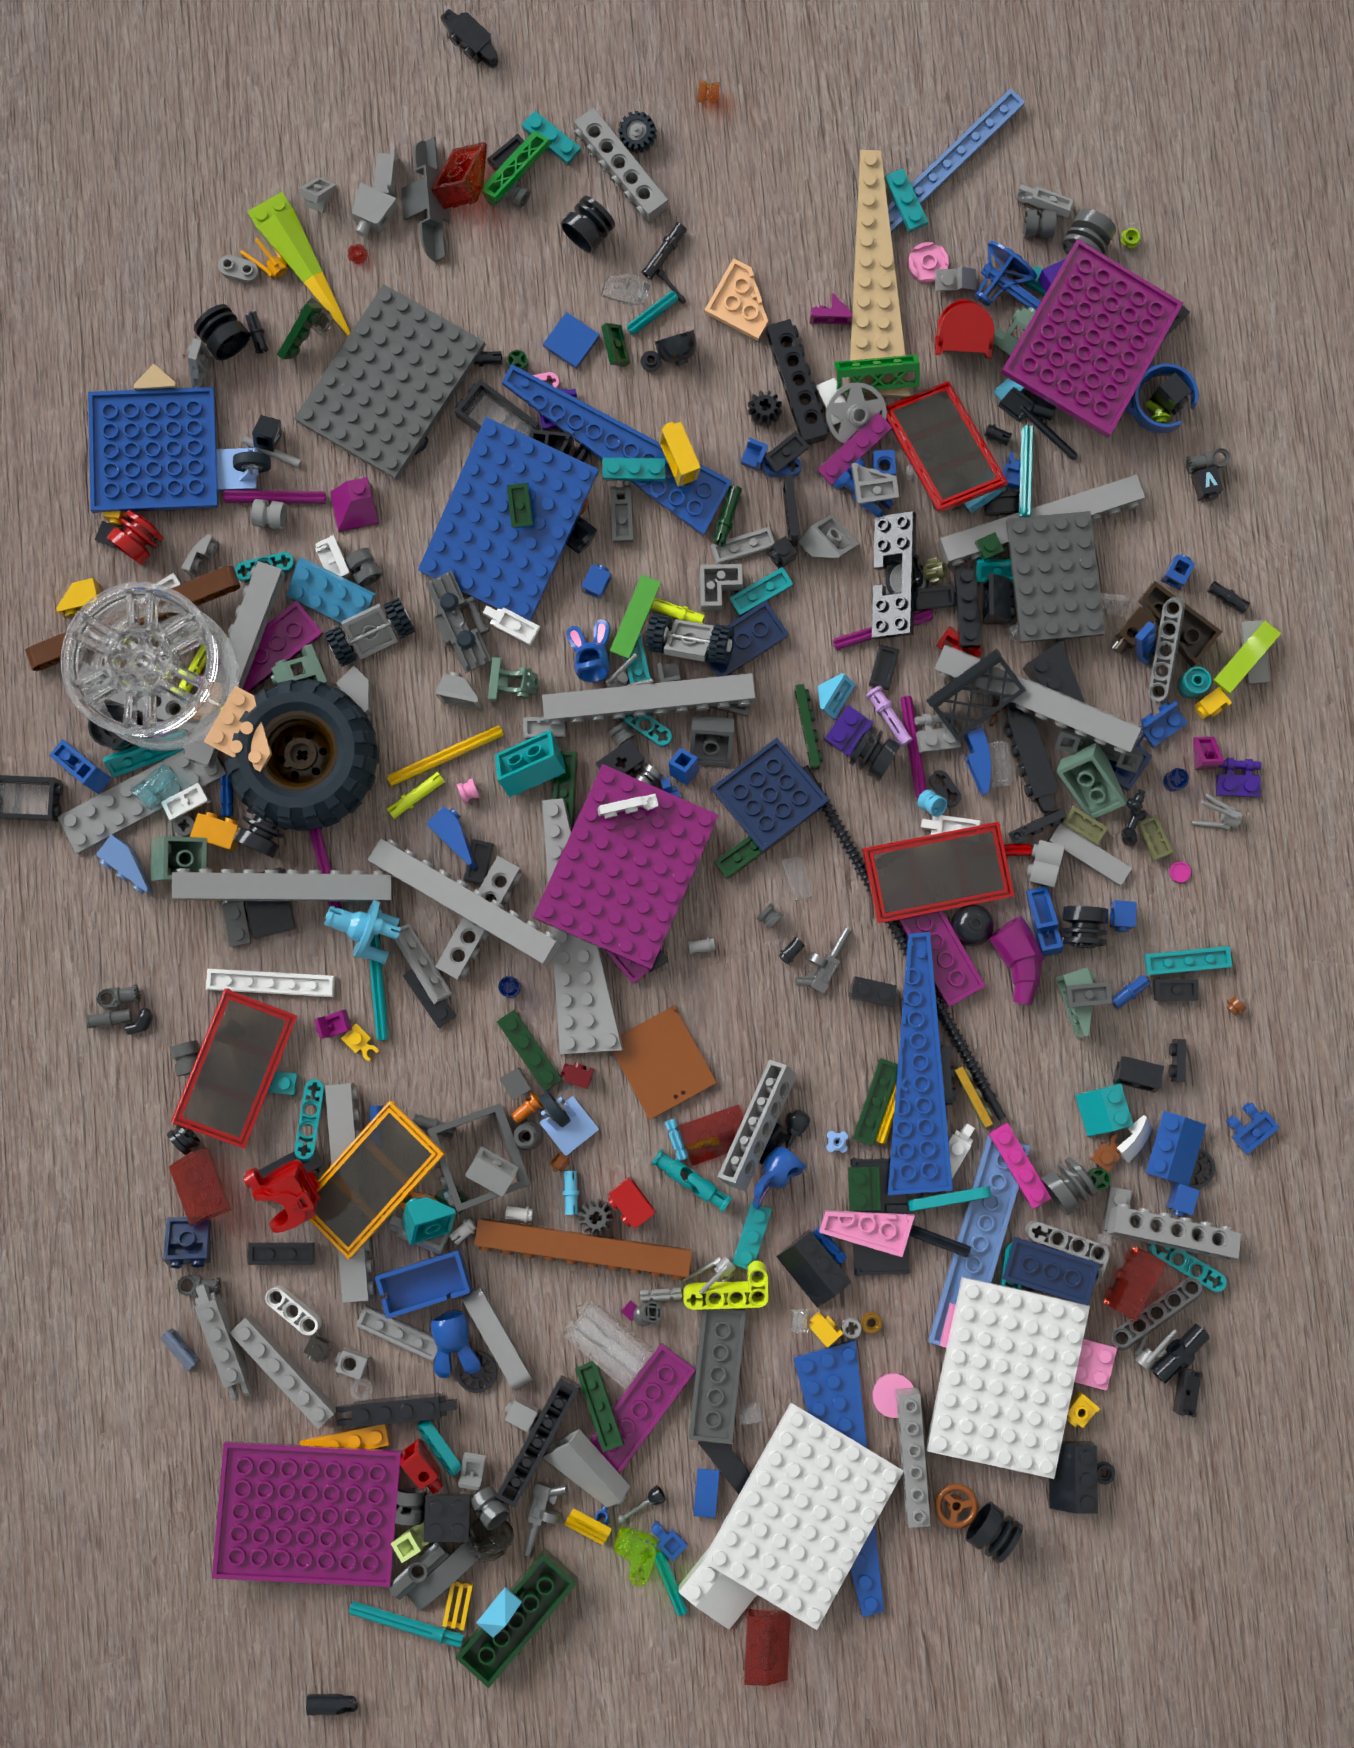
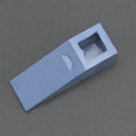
[96,834,154,894]

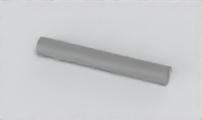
[242,436,302,468]

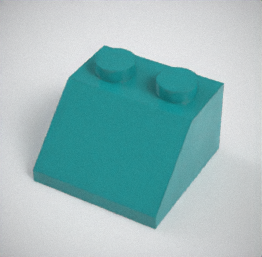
[1075,1083,1133,1136]
[401,1197,456,1245]

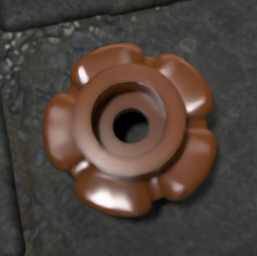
[1227,997,1246,1016]
[550,1152,570,1172]

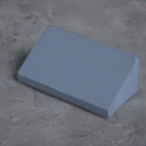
[161,1329,200,1371]

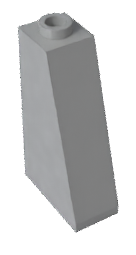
[543,1429,630,1508]

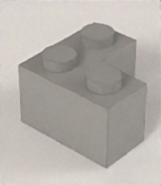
[700,564,742,612]

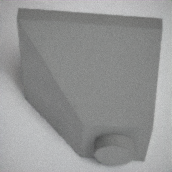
[798,514,859,558]
[436,672,482,710]

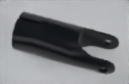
[306,1693,358,1716]

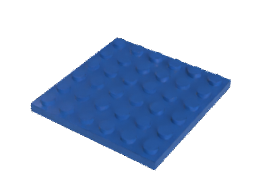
[88,387,218,513]

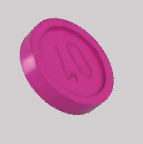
[1169,861,1191,883]

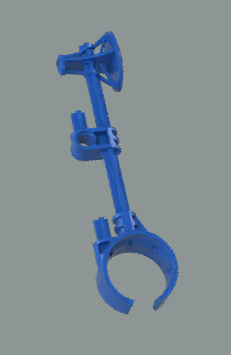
[975,241,1198,433]

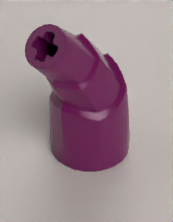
[989,915,1044,1005]

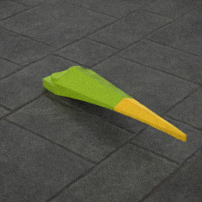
[247,192,350,336]

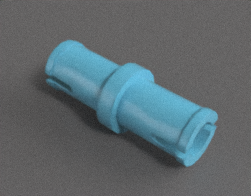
[562,1171,580,1215]

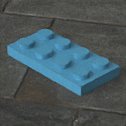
[286,557,376,623]

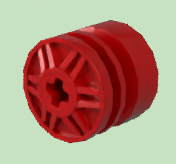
[106,510,164,566]

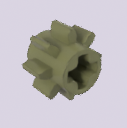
[923,557,948,585]

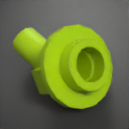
[1146,400,1171,424]

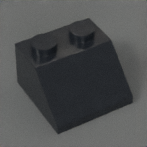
[983,573,1015,625]

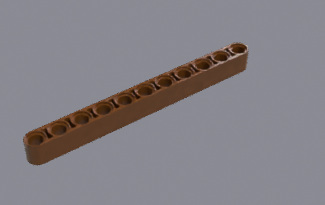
[25,566,241,671]

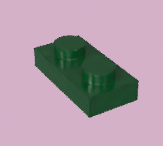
[601,323,630,367]
[507,483,534,528]

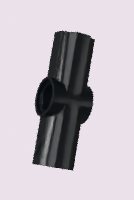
[1151,1323,1210,1384]

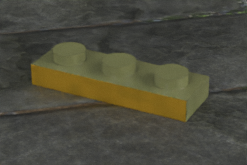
[954,1066,993,1128]

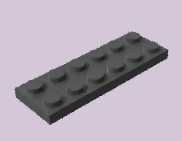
[688,1309,746,1444]

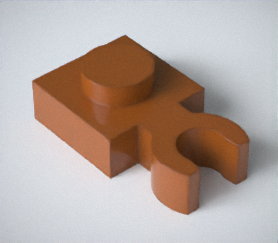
[1090,1133,1125,1172]

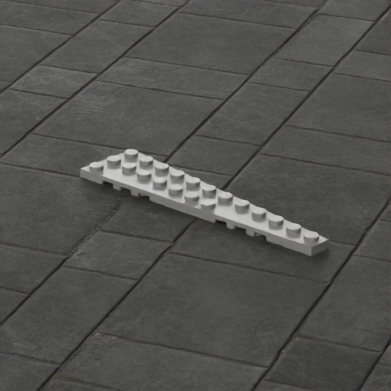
[542,798,624,1054]

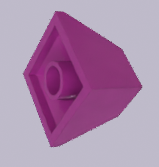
[330,477,379,532]

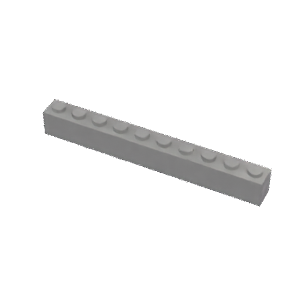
[938,474,1145,567]
[183,561,285,769]
[935,645,1143,754]
[542,673,755,726]
[367,838,561,967]
[172,868,391,902]
[325,1083,375,1303]

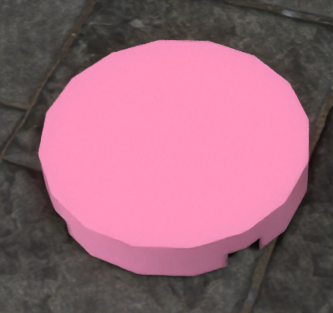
[908,242,949,284]
[872,1373,914,1418]

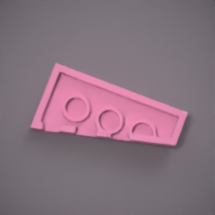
[819,1210,915,1257]

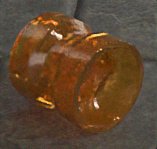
[698,80,720,104]

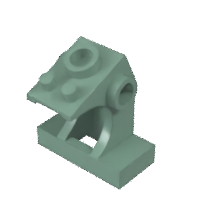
[993,307,1036,355]
[271,644,327,686]
[488,657,539,703]

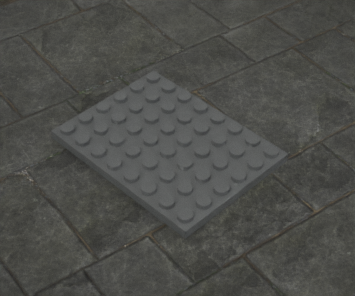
[294,284,486,480]

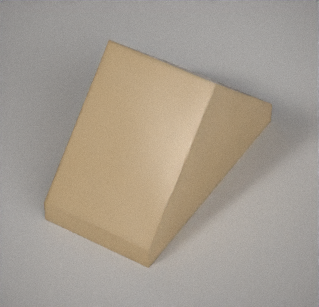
[134,363,179,390]

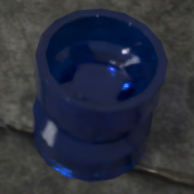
[1163,768,1189,792]
[498,976,521,998]

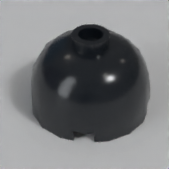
[655,330,697,366]
[951,904,994,947]

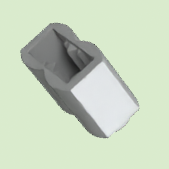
[1026,840,1065,888]

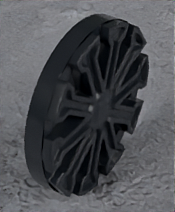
[1189,1149,1215,1188]
[456,1351,497,1393]

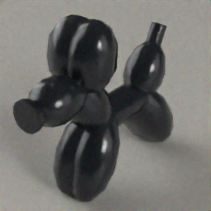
[1121,789,1148,847]

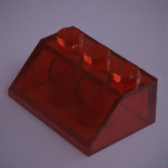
[678,1104,743,1166]
[169,1147,232,1227]
[1104,1246,1167,1321]
[744,1609,790,1686]

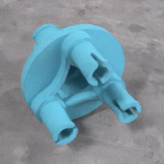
[324,900,401,965]

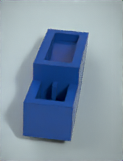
[964,727,991,797]
[1026,886,1063,956]

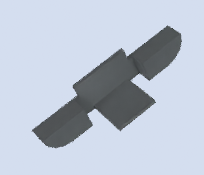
[401,137,450,262]

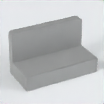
[373,147,399,197]
[465,1146,519,1197]

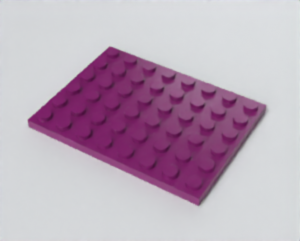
[1000,238,1183,438]
[533,764,719,970]
[212,1441,401,1587]

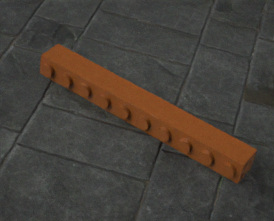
[474,1218,692,1280]

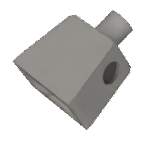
[352,183,399,237]

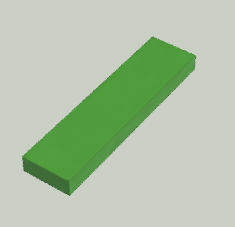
[610,575,661,659]

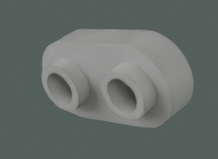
[218,255,260,284]

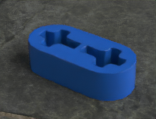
[762,458,802,477]

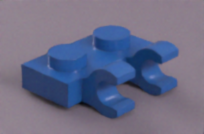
[1225,1102,1280,1154]

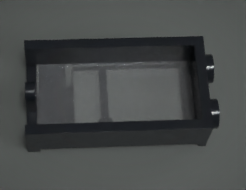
[455,379,540,436]
[0,775,63,822]

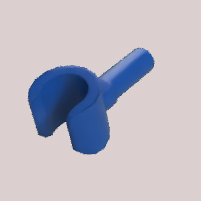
[595,1505,609,1526]

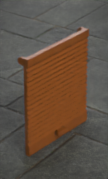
[612,1005,717,1120]

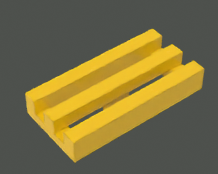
[564,1508,612,1545]
[442,1581,473,1631]

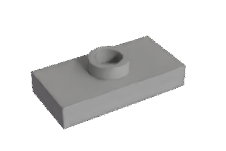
[523,717,566,739]

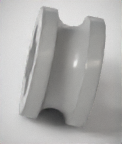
[841,1318,861,1338]

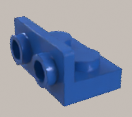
[1140,701,1188,748]

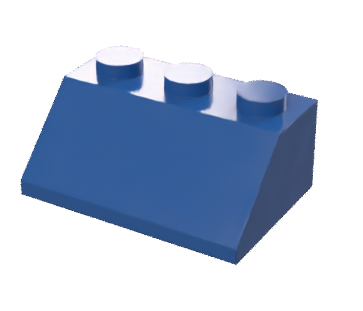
[1146,1111,1206,1187]

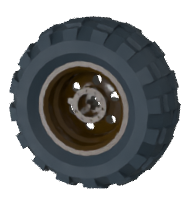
[225,679,379,831]

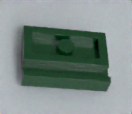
[848,1166,881,1211]

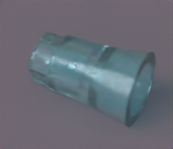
[130,763,178,811]

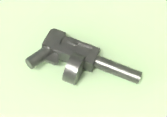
[795,928,852,993]
[523,1482,568,1557]

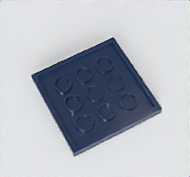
[711,738,829,853]

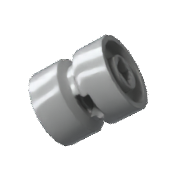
[251,499,287,530]

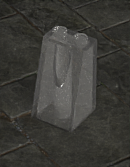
[564,1300,653,1389]

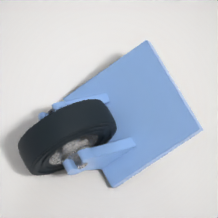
[216,448,271,491]
[539,1091,599,1156]

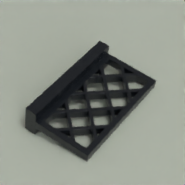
[926,648,1026,740]

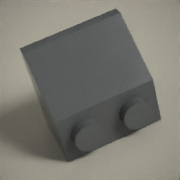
[690,715,734,767]

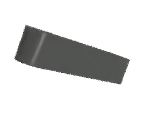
[1112,1278,1202,1351]

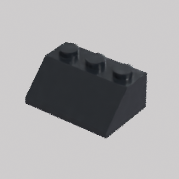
[776,1229,852,1307]
[1049,1441,1098,1514]

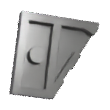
[187,338,211,388]
[851,463,899,505]

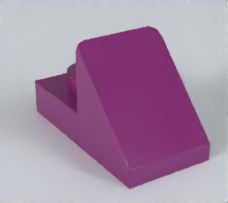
[809,293,852,325]

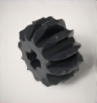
[748,390,782,426]

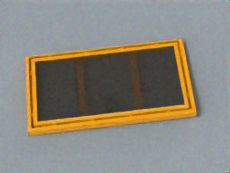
[309,1100,446,1260]

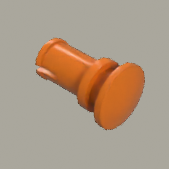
[511,1092,544,1124]

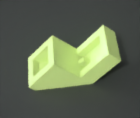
[391,1519,430,1563]

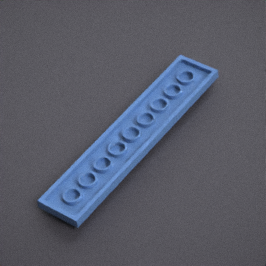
[928,1135,1031,1346]

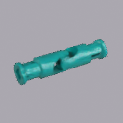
[651,1149,732,1213]

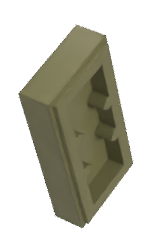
[1061,806,1109,846]
[1137,814,1174,862]

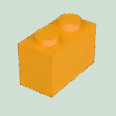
[190,811,240,852]

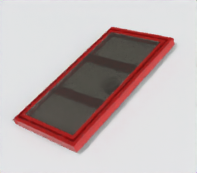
[886,381,1008,514]
[862,822,1014,923]
[171,988,298,1149]

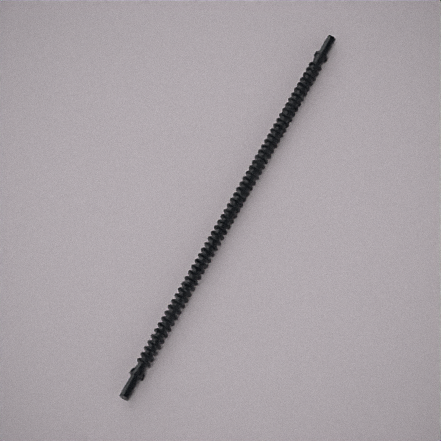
[803,765,1006,1120]

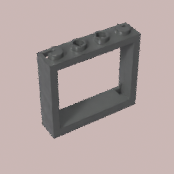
[426,1103,530,1213]

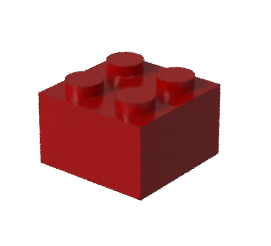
[608,1176,656,1229]

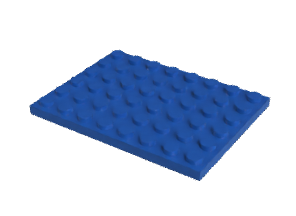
[418,417,599,621]

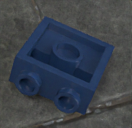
[163,1216,212,1269]

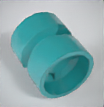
[1177,667,1212,699]

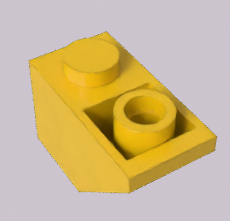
[56,578,104,618]

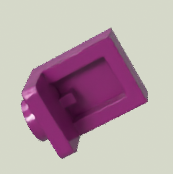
[314,1010,352,1039]

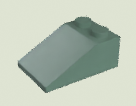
[1057,743,1126,818]
[1055,967,1096,1038]

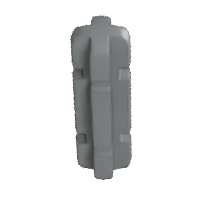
[640,1287,682,1303]

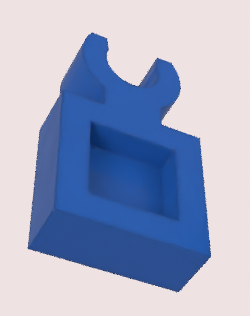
[1002,452,1021,490]

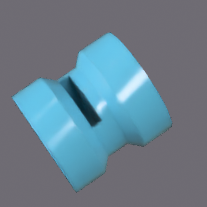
[918,790,947,817]

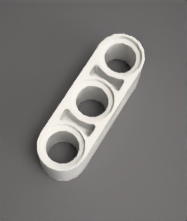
[265,1286,322,1336]

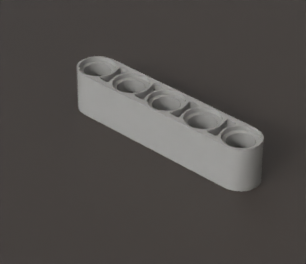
[1149,597,1185,701]
[462,1287,534,1391]

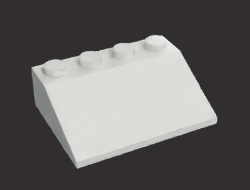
[679,1548,757,1629]

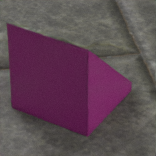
[621,1300,637,1321]

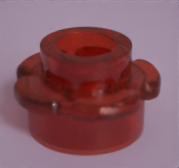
[347,244,367,264]

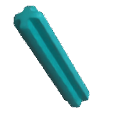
[627,291,679,335]
[654,1551,688,1616]

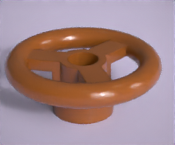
[935,1484,978,1529]

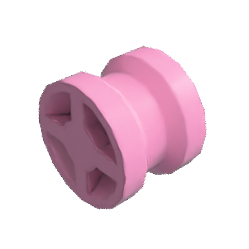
[457,778,480,804]

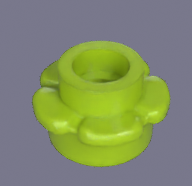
[1121,228,1141,249]

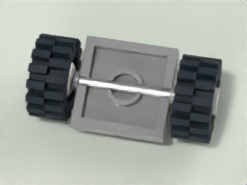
[325,598,415,667]
[645,613,735,664]

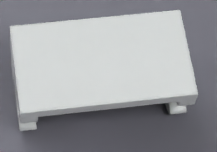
[315,535,353,580]
[161,782,211,822]

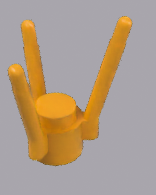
[240,238,288,279]

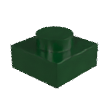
[975,532,1004,561]

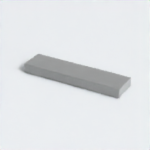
[1048,823,1132,886]
[395,923,452,1004]
[356,1305,438,1362]

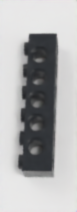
[766,319,830,445]
[496,1375,580,1508]

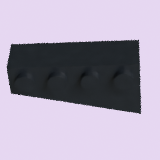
[1022,641,1085,729]

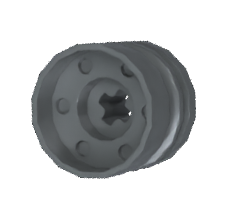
[1061,209,1117,254]
[1040,1157,1098,1215]

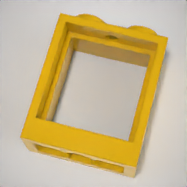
[659,422,701,487]

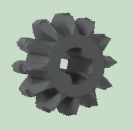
[578,1199,614,1236]

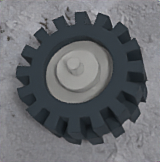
[618,111,657,153]

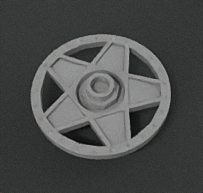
[826,383,887,444]

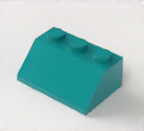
[495,729,566,798]

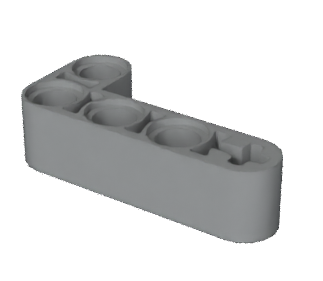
[1025,1221,1110,1284]

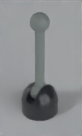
[618,1485,667,1523]

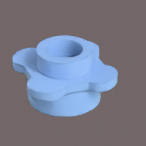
[826,1131,848,1153]

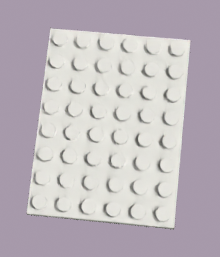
[925,1277,1090,1479]
[702,1403,903,1630]

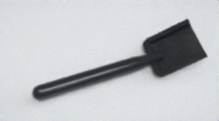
[998,387,1078,460]

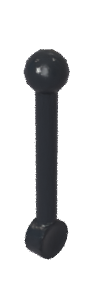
[657,269,686,304]

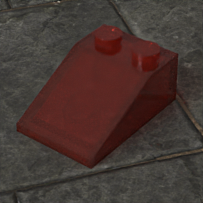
[431,142,487,209]

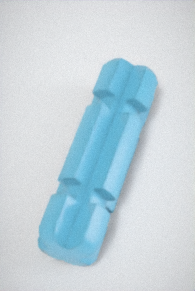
[665,1119,688,1161]

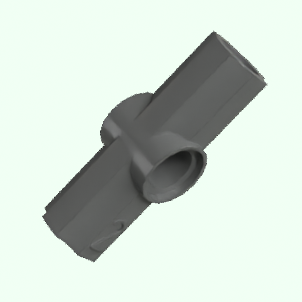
[388,1542,450,1600]

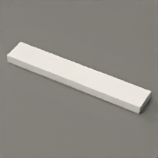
[206,969,335,997]

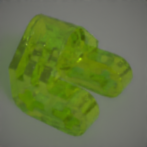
[613,1527,657,1587]

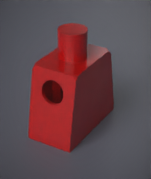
[400,1438,443,1494]

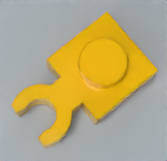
[341,1023,380,1061]

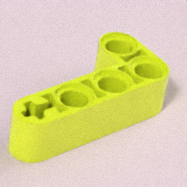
[683,1261,768,1310]

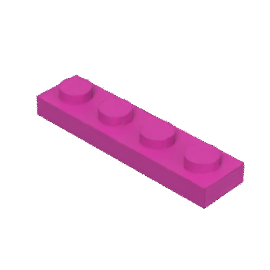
[988,1122,1051,1209]

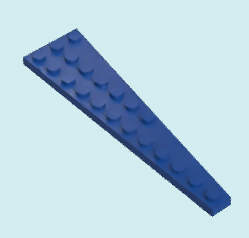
[793,1339,884,1617]

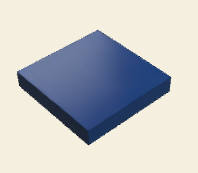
[543,312,600,369]

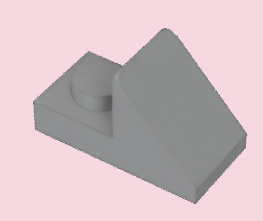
[298,177,336,212]
[935,267,976,292]

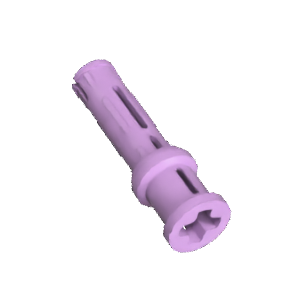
[866,686,913,746]

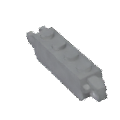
[194,1283,251,1401]

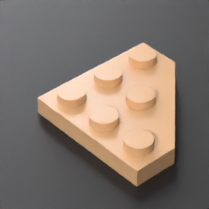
[704,258,768,341]
[204,686,272,772]

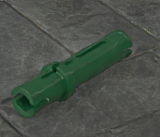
[713,485,742,547]

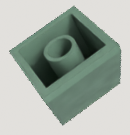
[151,836,207,882]

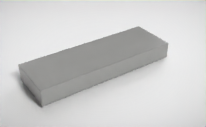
[711,527,775,564]
[1240,620,1270,685]

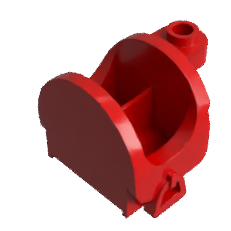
[934,299,994,359]
[243,1160,321,1233]

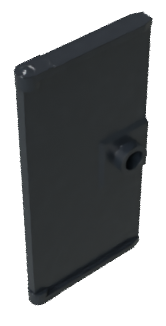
[850,1158,910,1276]

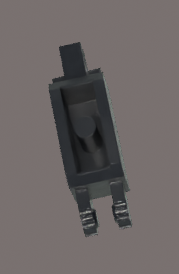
[440,9,498,68]

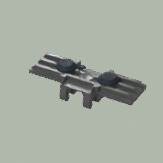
[426,571,492,673]

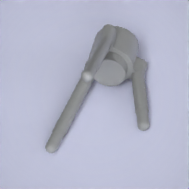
[606,654,653,688]
[1191,794,1242,830]
[682,1256,736,1298]
[1135,1330,1177,1370]

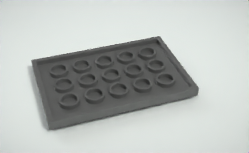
[1006,511,1105,643]

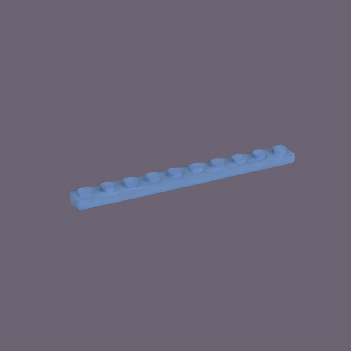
[888,88,1025,233]

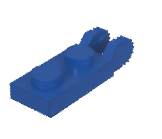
[1135,621,1157,665]

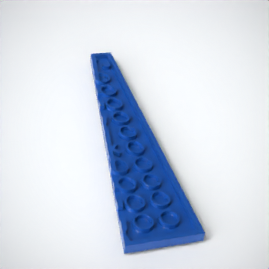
[502,364,732,536]
[887,932,953,1195]

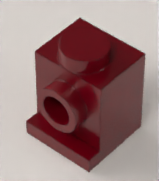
[561,1062,595,1089]

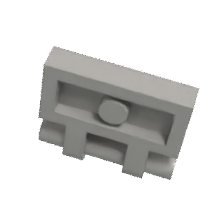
[914,711,961,753]

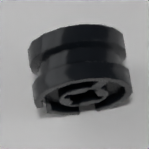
[167,1125,201,1155]

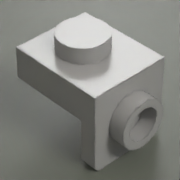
[458,1452,486,1490]

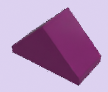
[1193,737,1224,770]

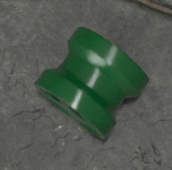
[507,350,529,372]
[1088,1168,1111,1190]

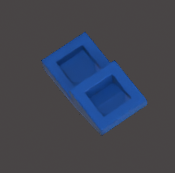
[693,1468,719,1518]

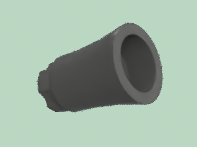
[513,1120,543,1150]

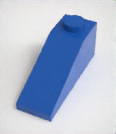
[49,739,112,794]
[426,806,477,870]

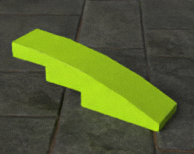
[1213,621,1281,694]

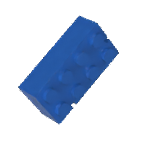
[375,1248,473,1319]

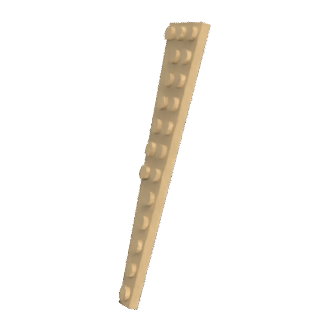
[848,150,910,398]

